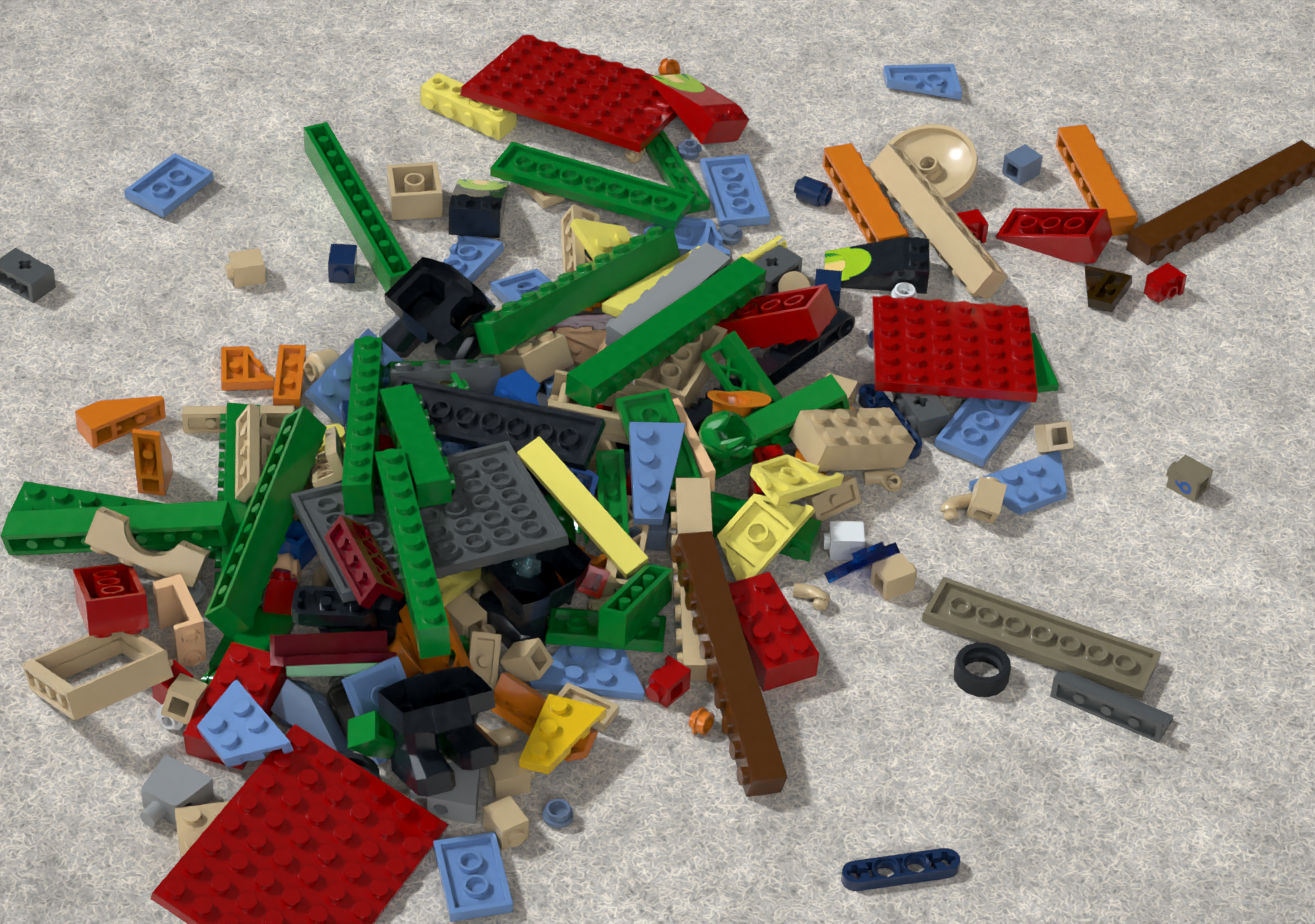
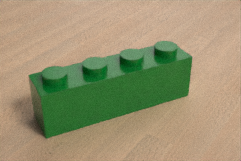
[598,563,674,647]

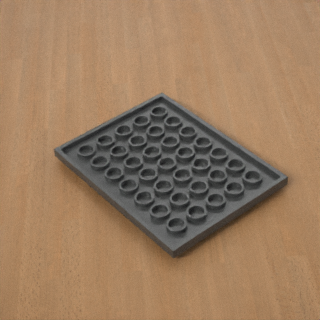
[291,441,569,603]

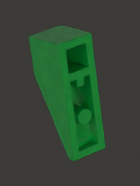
[347,710,397,760]

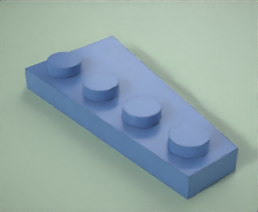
[443,235,504,283]
[629,422,686,525]

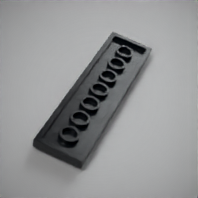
[381,376,606,471]

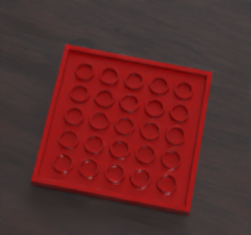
[872,295,1038,402]

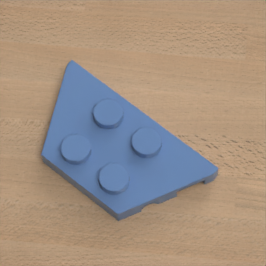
[644,217,730,257]
[968,450,1067,515]
[530,645,644,700]
[197,680,293,767]

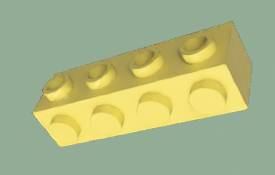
[420,73,517,140]

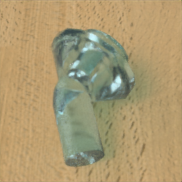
[512,553,542,578]

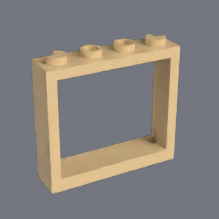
[22,632,174,721]

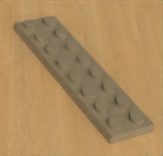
[922,577,1161,699]

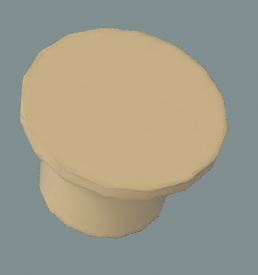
[778,271,811,293]

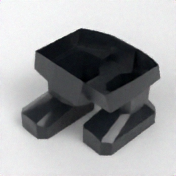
[379,257,496,360]
[479,537,591,649]
[291,575,407,646]
[378,666,499,797]

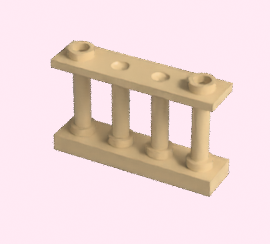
[548,370,658,445]

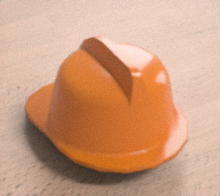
[707,390,772,418]
[387,623,424,678]

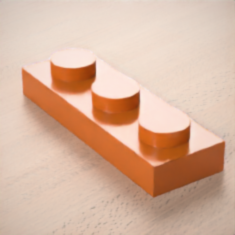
[273,344,306,407]

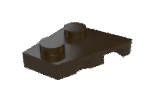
[1085,265,1132,312]

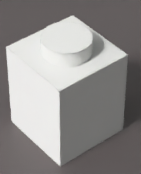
[823,521,865,560]

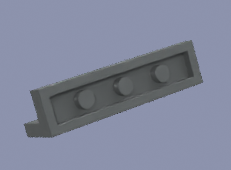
[1050,670,1174,743]

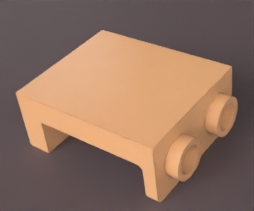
[152,574,207,667]

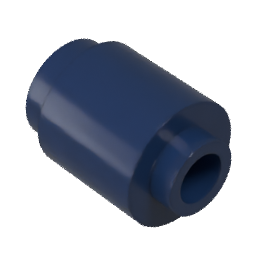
[794,176,833,207]

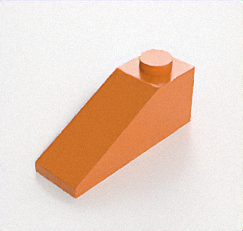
[75,396,166,449]
[132,429,173,496]

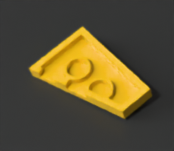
[519,694,606,775]

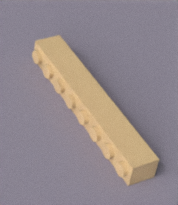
[870,144,1008,299]
[669,478,713,681]

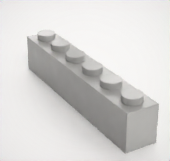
[605,242,731,346]

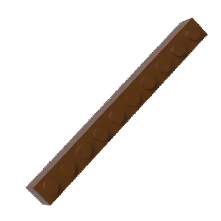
[1126,140,1315,265]
[671,531,787,797]

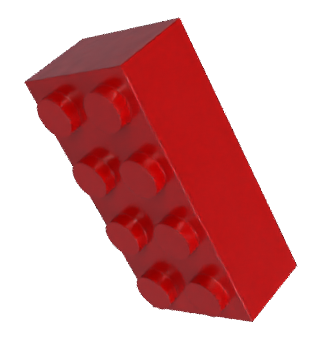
[715,284,837,350]
[73,563,149,638]
[728,572,820,692]
[183,642,290,770]

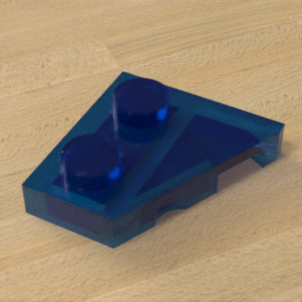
[824,541,900,583]

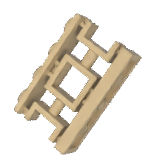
[235,403,311,521]

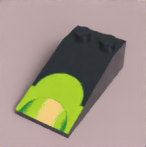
[449,179,509,238]
[824,237,930,294]

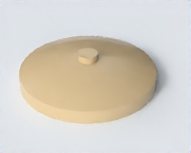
[881,124,978,203]

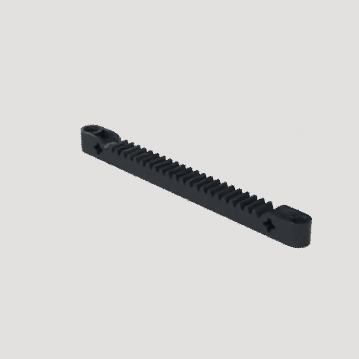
[622,304,855,477]

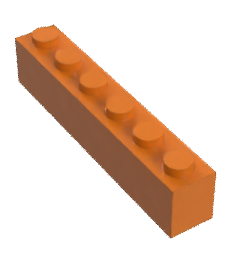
[1056,124,1138,236]
[822,143,909,243]

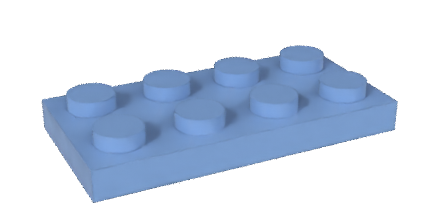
[699,154,770,227]
[304,328,404,427]
[934,397,1031,467]

